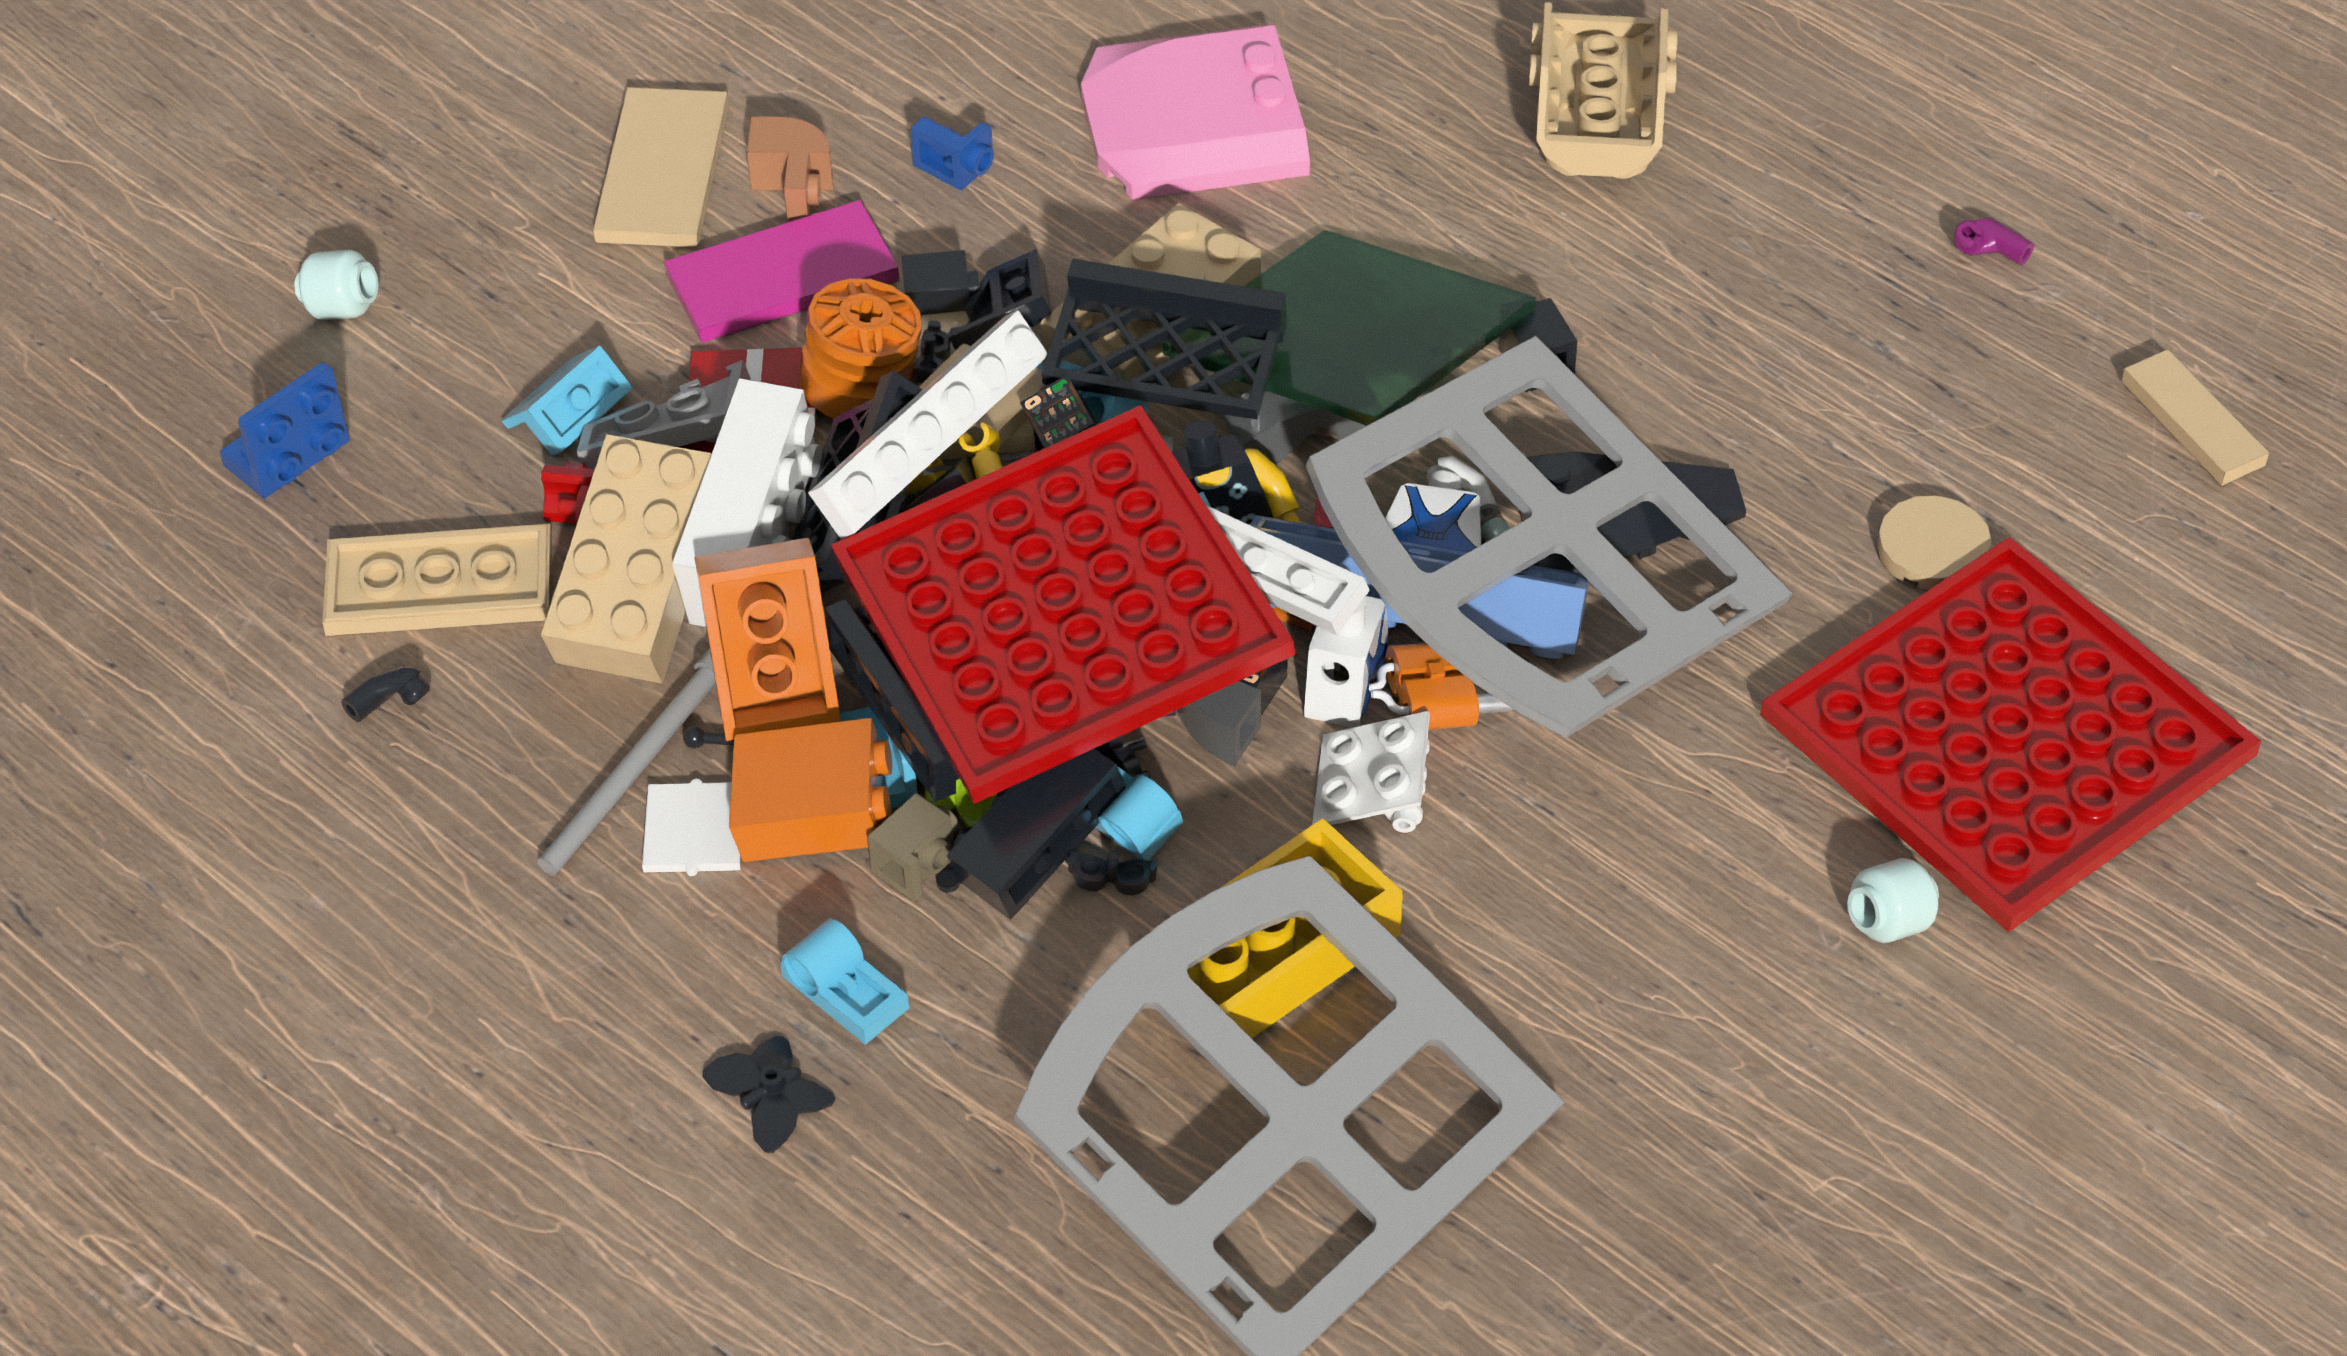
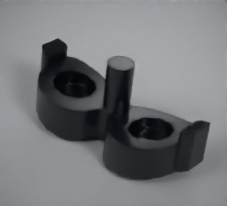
[913,320,951,383]
[1109,736,1151,779]
[1068,850,1158,895]

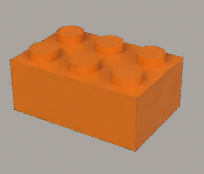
[694,538,841,741]

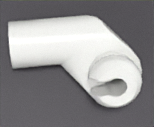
[1426,456,1499,523]

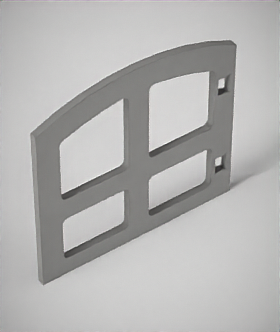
[1306,336,1793,738]
[1014,856,1565,1356]

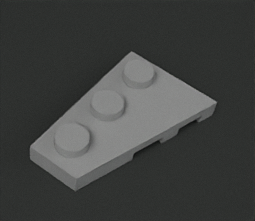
[576,360,750,469]

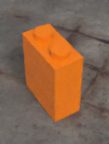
[729,718,893,862]

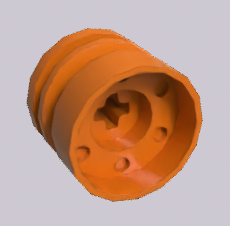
[798,278,922,418]

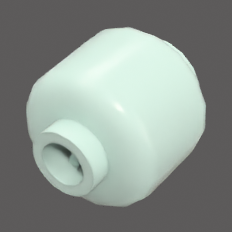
[294,249,378,320]
[1847,858,1939,943]

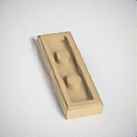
[2121,349,2269,486]

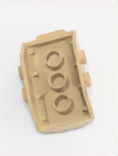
[1529,2,1678,179]

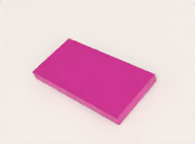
[664,200,899,343]

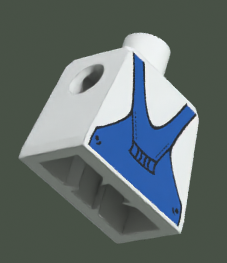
[1385,470,1481,553]
[1304,596,1388,728]

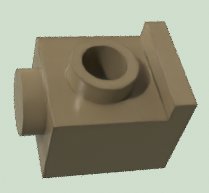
[867,793,960,902]

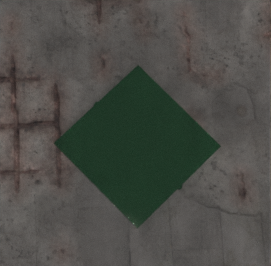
[1162,230,1536,426]

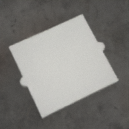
[642,779,741,876]

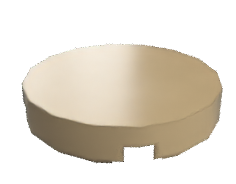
[1877,495,1992,591]

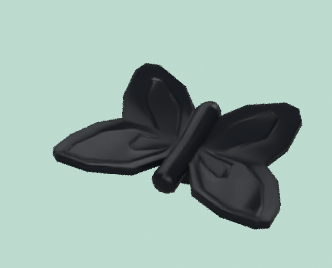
[702,1036,836,1153]

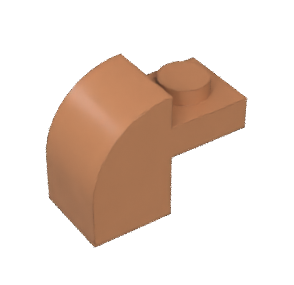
[747,117,834,222]

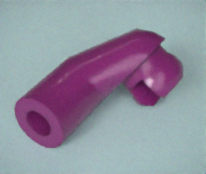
[1954,218,2035,265]

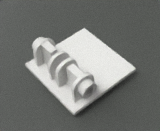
[1312,711,1430,833]

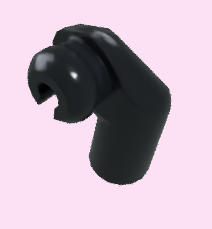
[341,665,430,722]

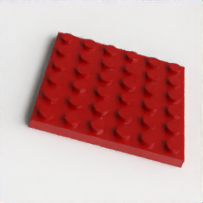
[831,405,1296,804]
[1760,537,2261,933]

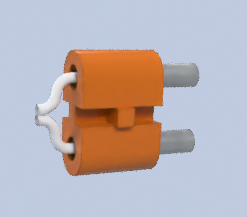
[1369,642,1513,730]

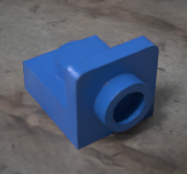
[911,116,994,191]

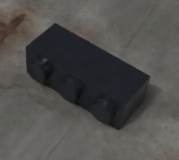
[946,749,1126,920]

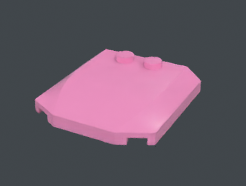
[1080,24,1310,200]

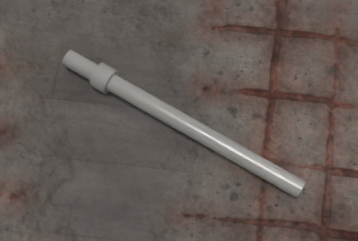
[537,649,716,876]

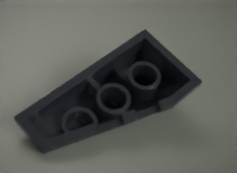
[1519,451,1746,573]

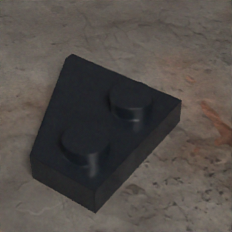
[948,249,1052,351]

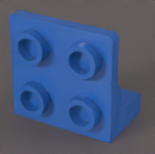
[220,362,350,499]

